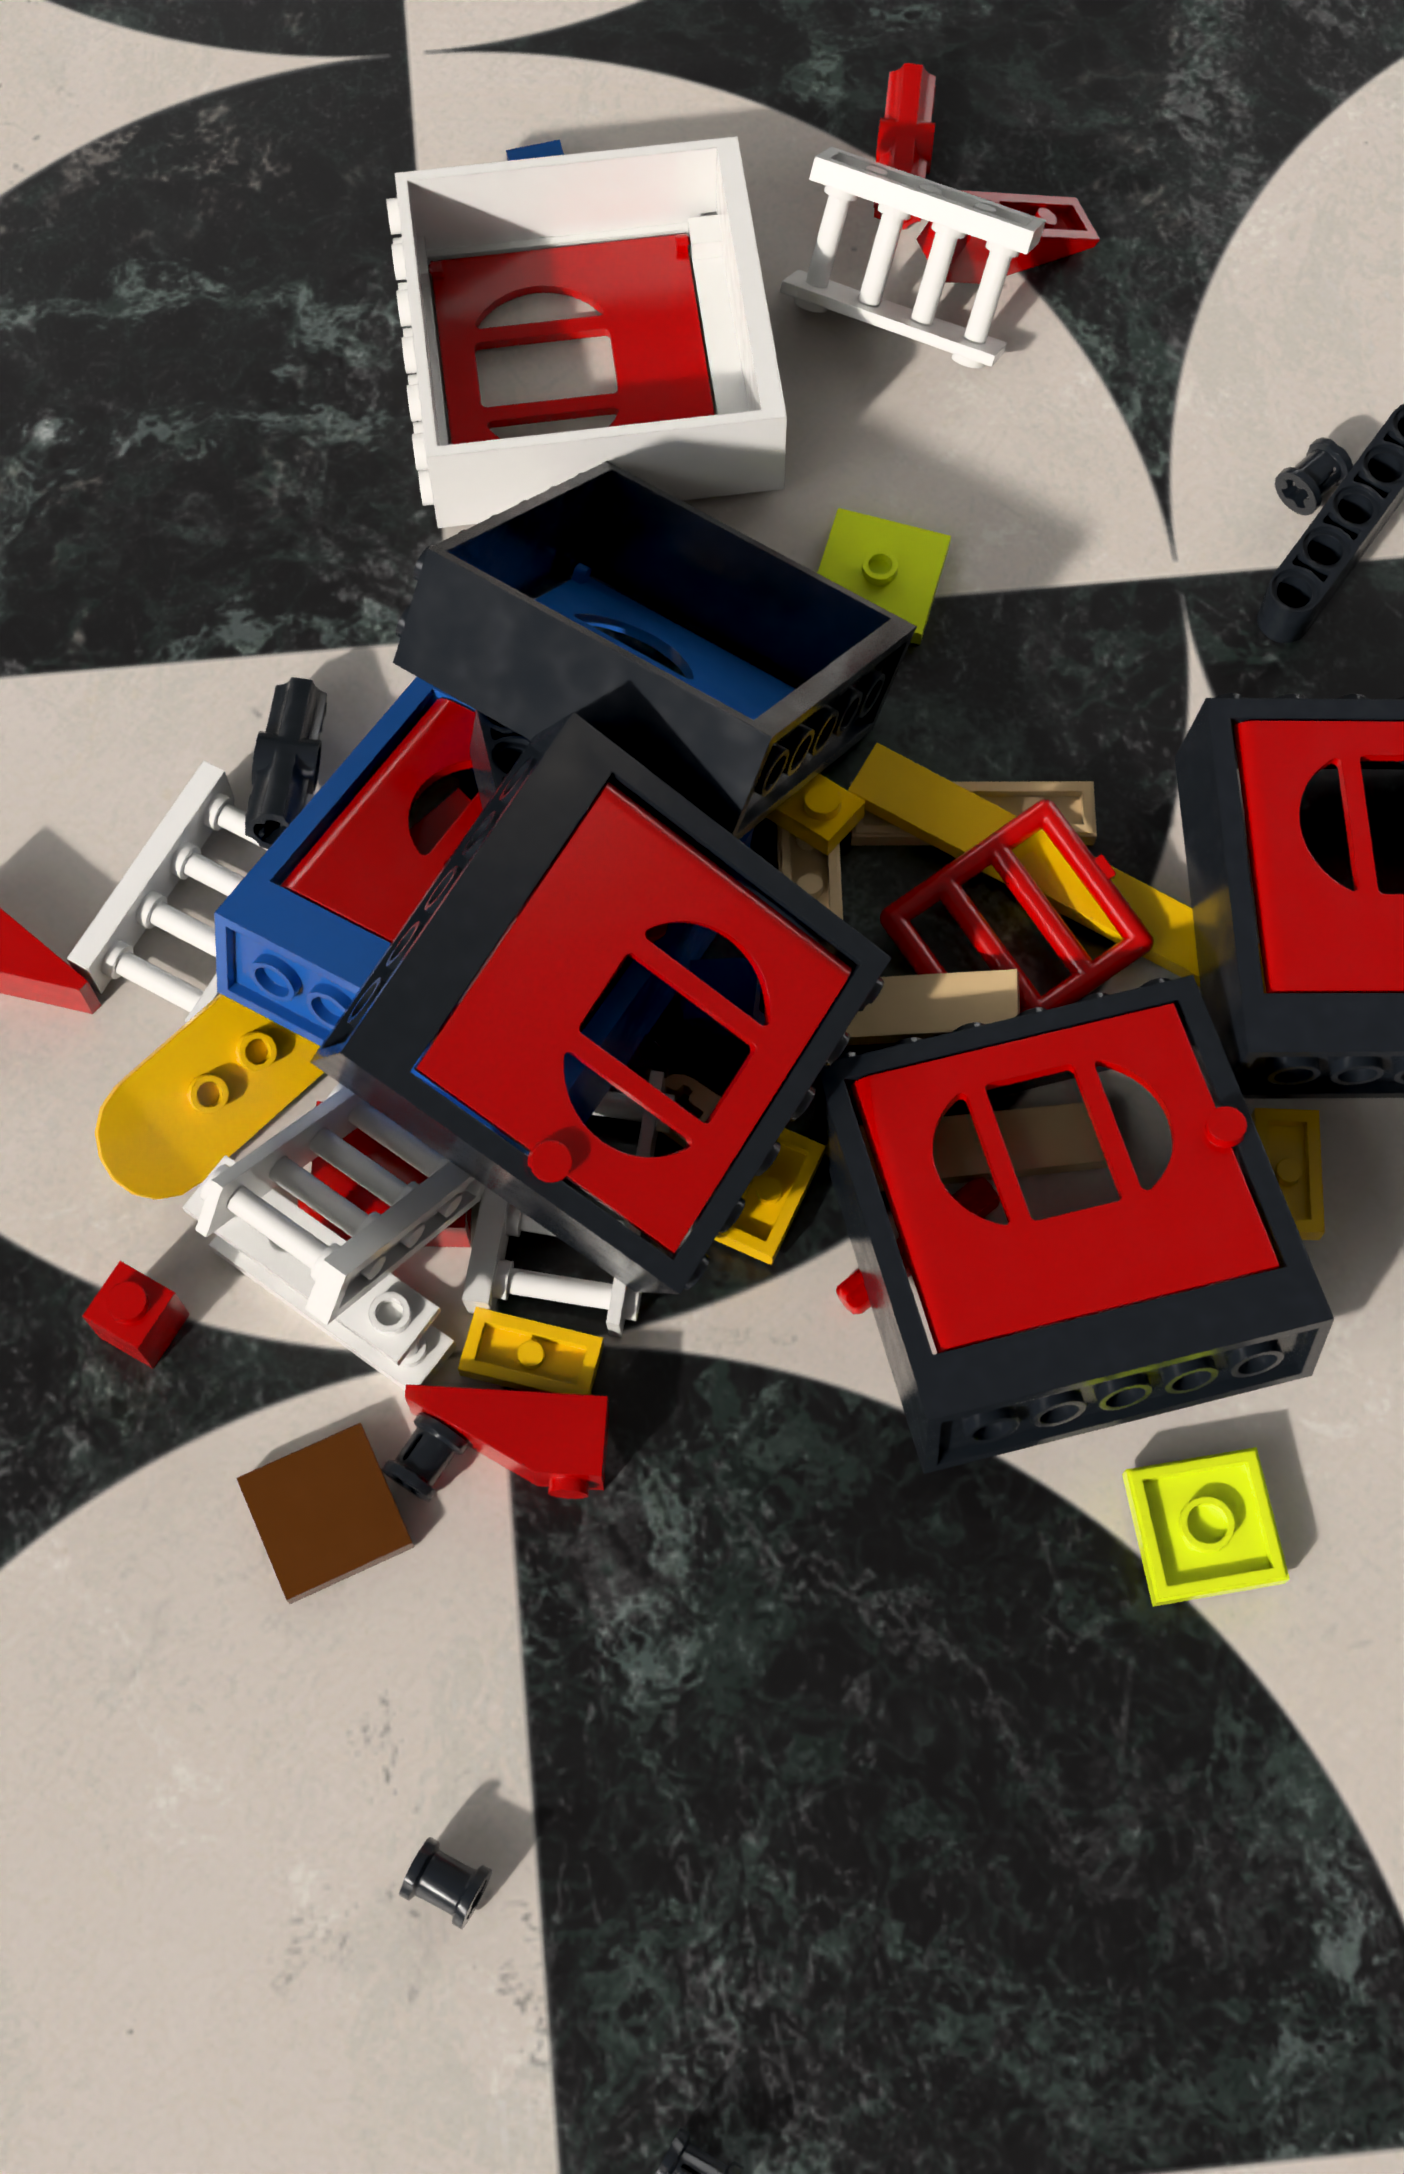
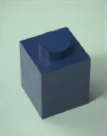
[680,957,765,1042]

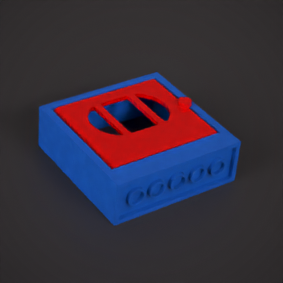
[214,677,754,1156]

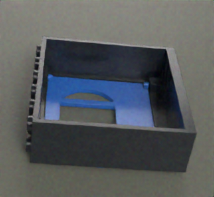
[393,461,917,839]

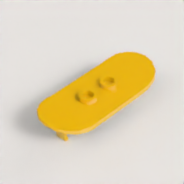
[95,994,324,1200]

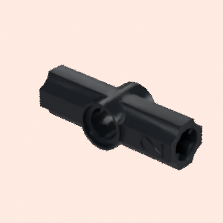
[245,677,327,849]

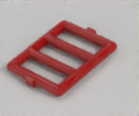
[880,799,1154,1013]

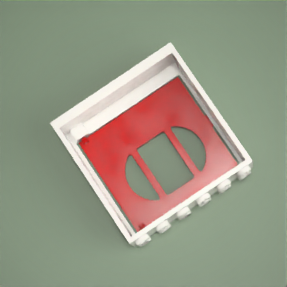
[386,136,787,528]

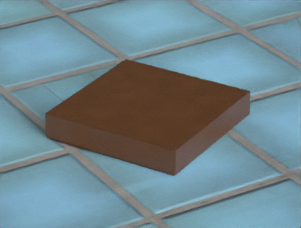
[236,1422,415,1604]

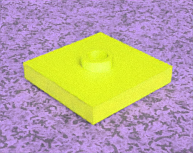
[817,508,951,645]
[1122,1447,1290,1607]

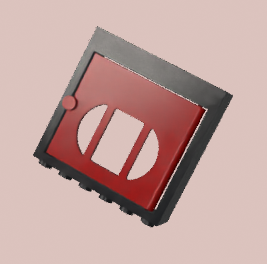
[1175,693,1404,1099]
[310,712,891,1294]
[815,975,1334,1474]

